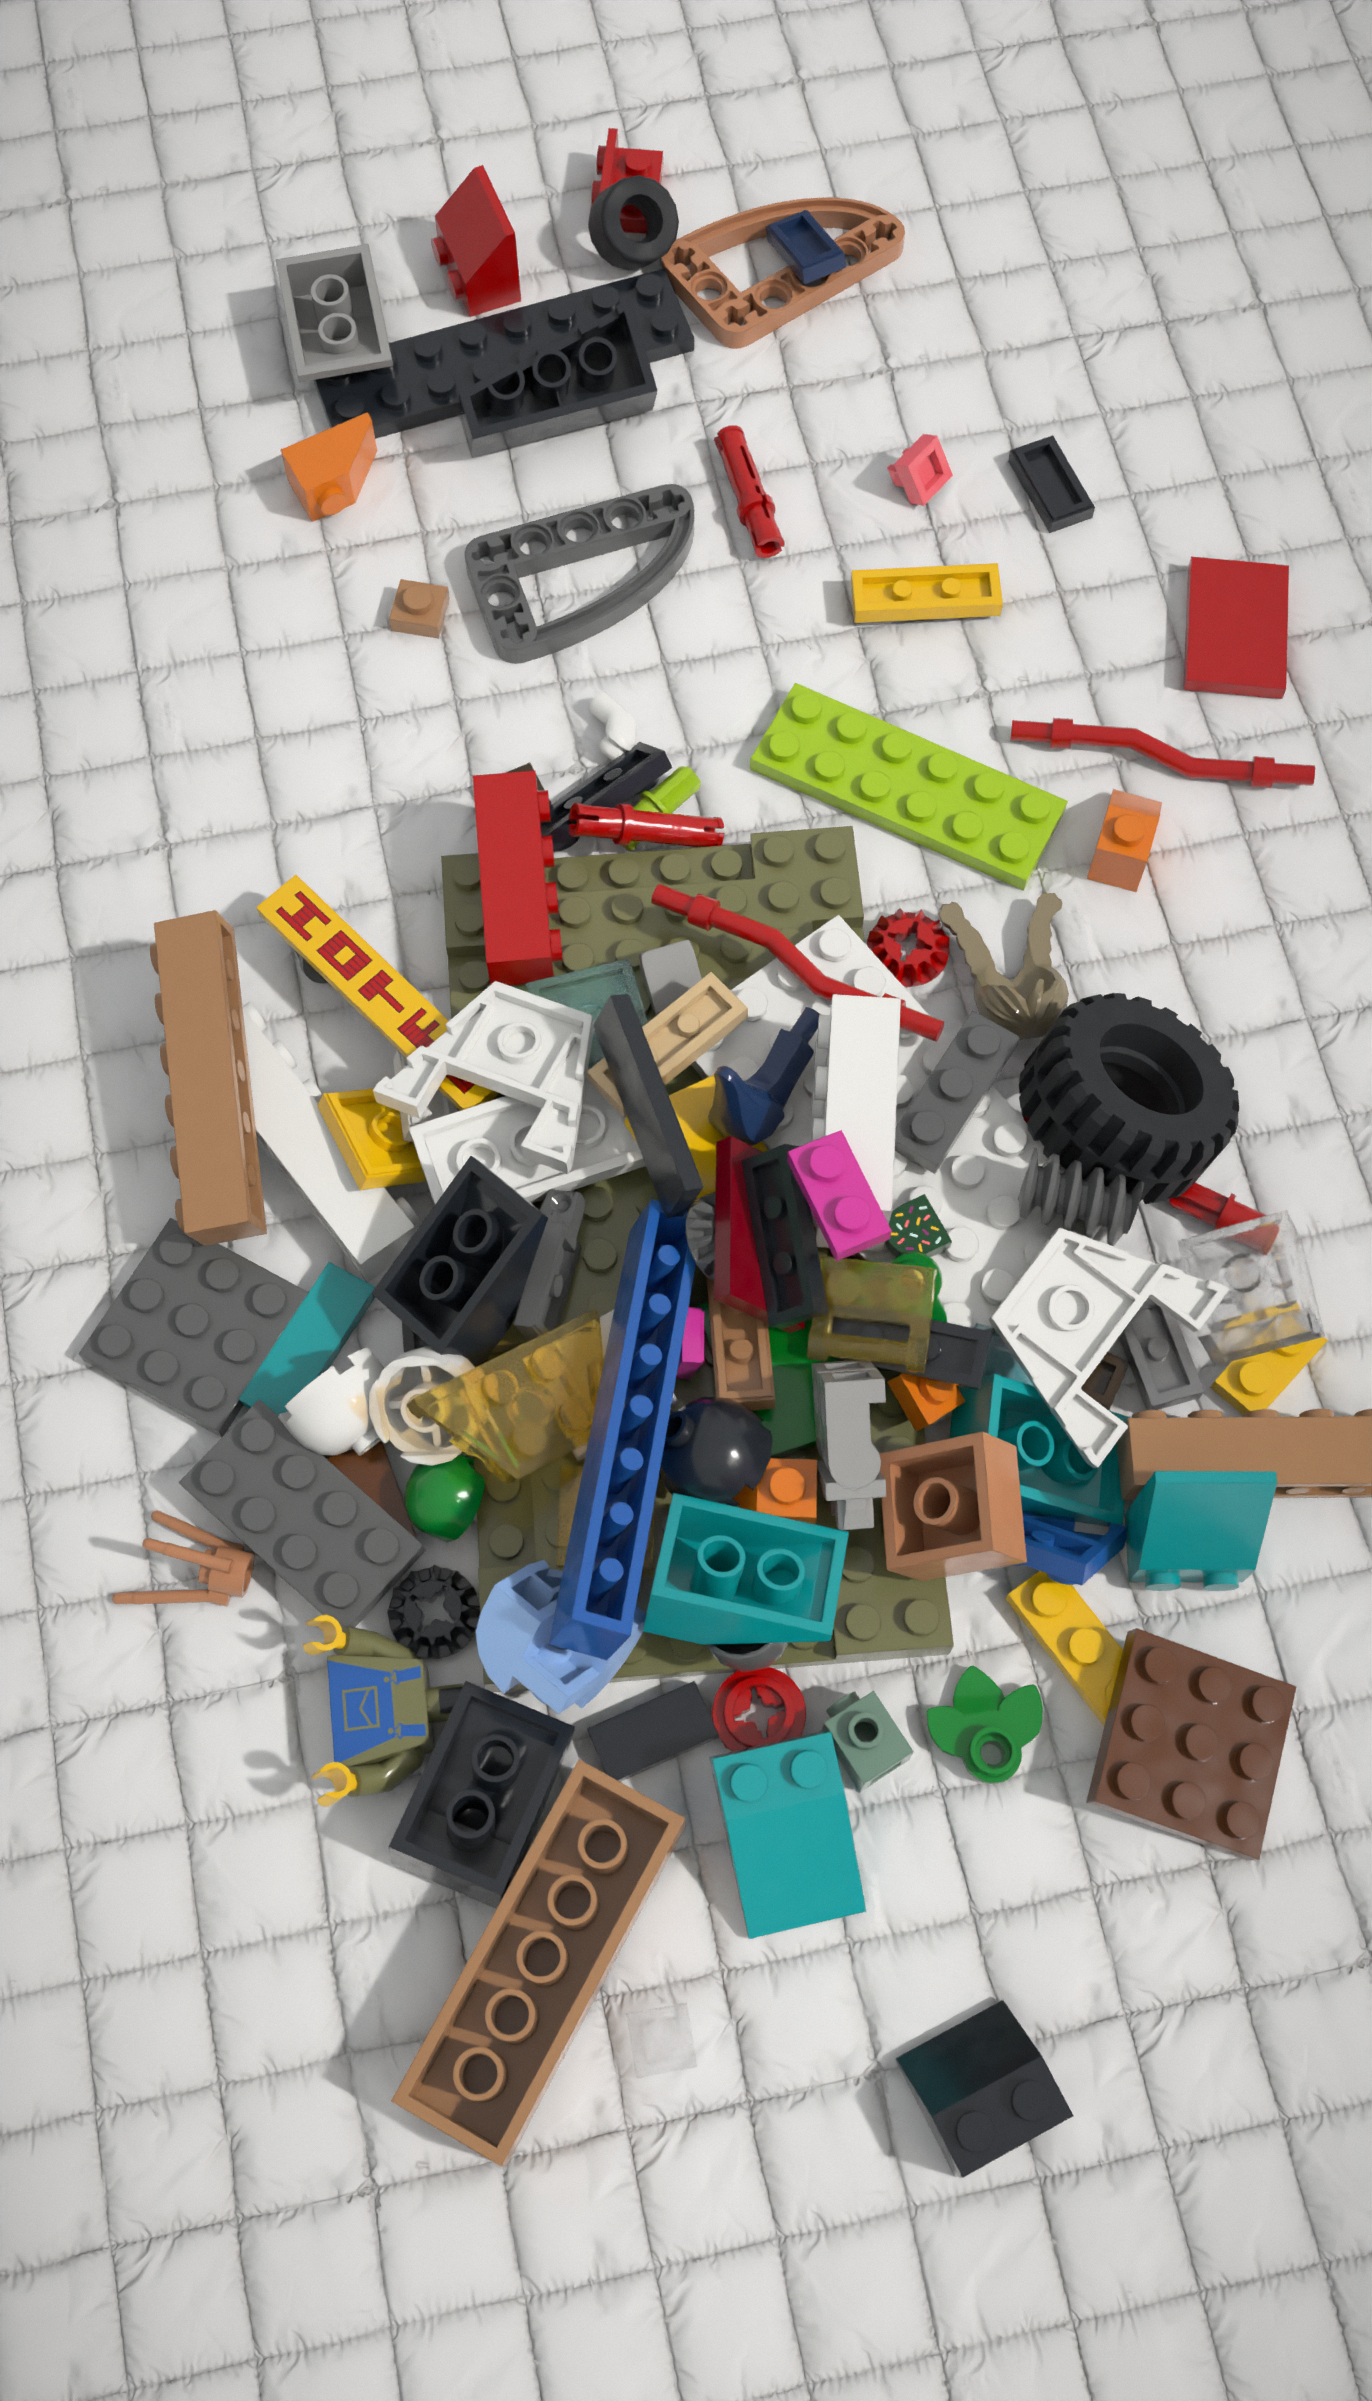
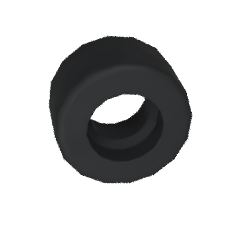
[588,175,679,270]

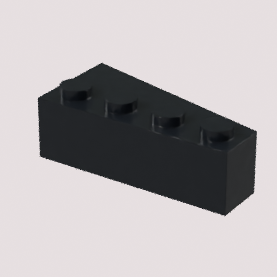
[458,298,658,458]

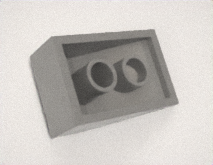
[276,244,393,382]

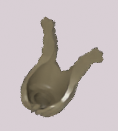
[938,892,1069,1041]

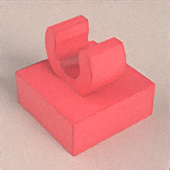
[887,434,953,506]

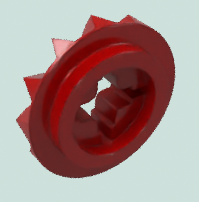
[867,908,950,987]
[712,1667,806,1751]

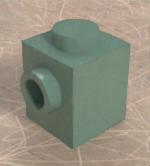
[821,1691,914,1792]

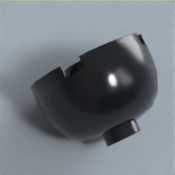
[659,1397,773,1507]

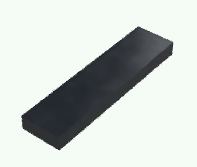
[593,994,704,1218]

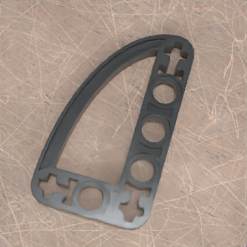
[464,484,694,664]

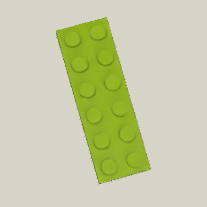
[750,683,1068,891]

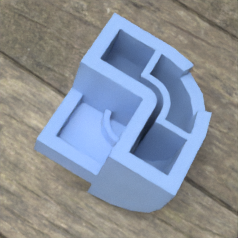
[476,1560,646,1714]

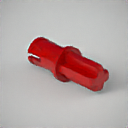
[1169,1182,1280,1251]

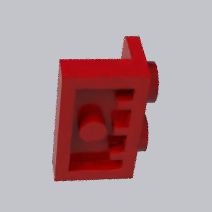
[591,128,663,234]

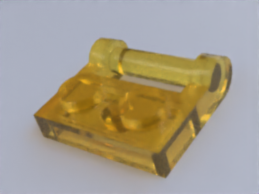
[807,1256,937,1373]

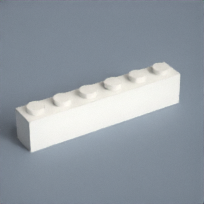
[242,1002,420,1283]

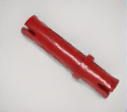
[714,425,785,558]
[568,803,724,847]

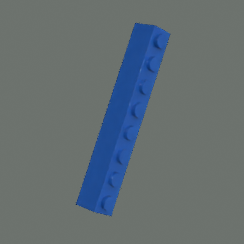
[549,1199,696,1660]

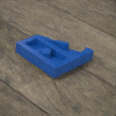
[1013,1511,1128,1586]

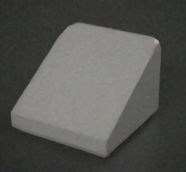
[639,940,702,1016]

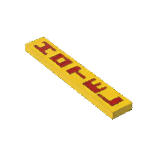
[256,874,499,1111]

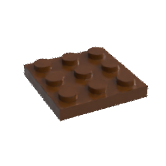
[1086,1628,1296,1861]

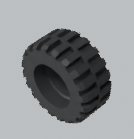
[1018,993,1239,1204]

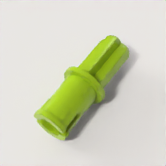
[621,766,701,852]

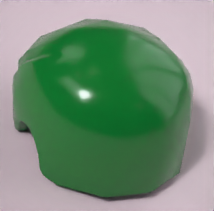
[405,1453,485,1543]

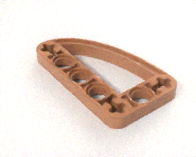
[662,197,905,349]

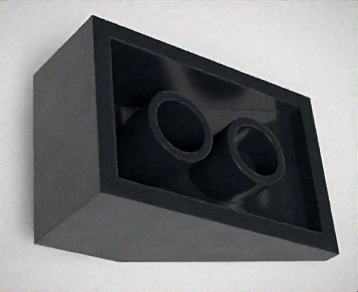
[372,1156,548,1371]
[389,1681,575,1909]

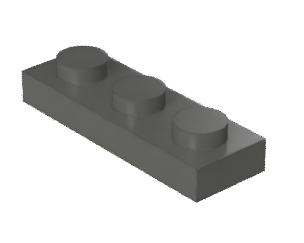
[895,1010,1020,1174]

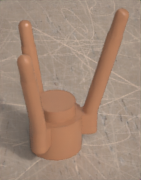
[112,1510,255,1606]

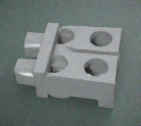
[812,1359,886,1530]

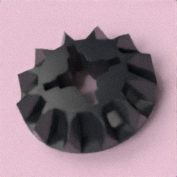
[387,1565,480,1659]

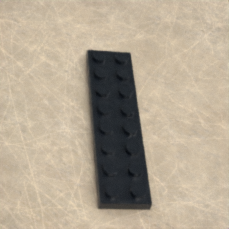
[313,268,694,439]

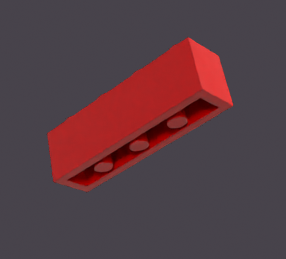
[473,770,563,986]

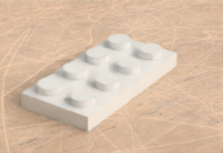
[409,1068,646,1204]

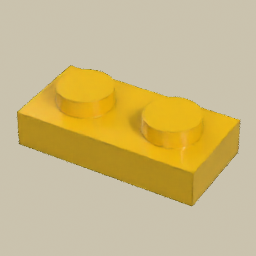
[1210,1304,1328,1415]

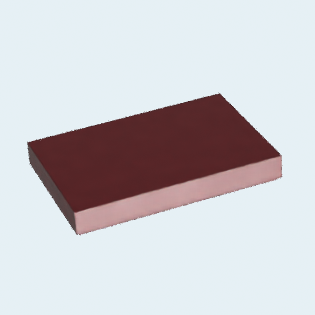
[714,1136,805,1333]

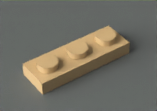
[587,972,748,1118]

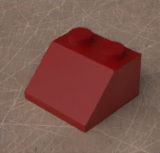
[431,165,521,317]

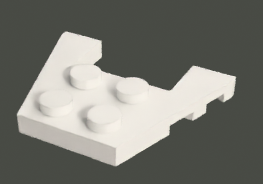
[373,981,594,1174]
[988,1228,1229,1468]

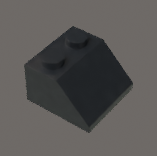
[895,2000,1074,2178]

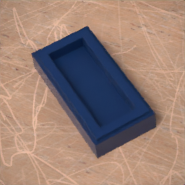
[766,210,846,284]

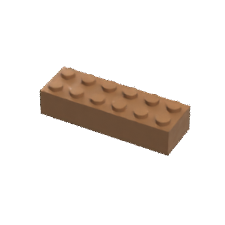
[391,1759,686,2167]

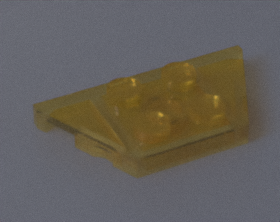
[407,1309,604,1485]

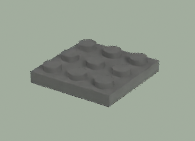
[79,1218,309,1437]

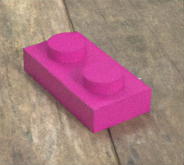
[787,1130,892,1261]

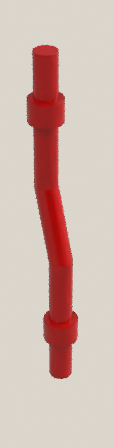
[1010,718,1315,788]
[651,884,944,1042]

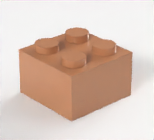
[879,1431,1027,1581]

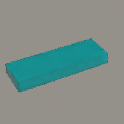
[239,1262,375,1416]

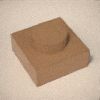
[389,579,450,639]

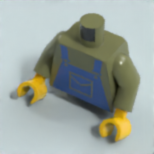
[303,1615,463,1807]

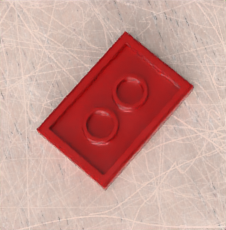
[1183,557,1289,699]

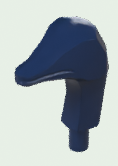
[708,1007,821,1146]

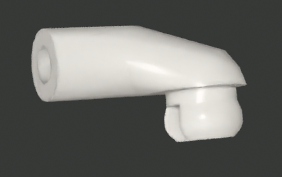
[589,692,637,760]

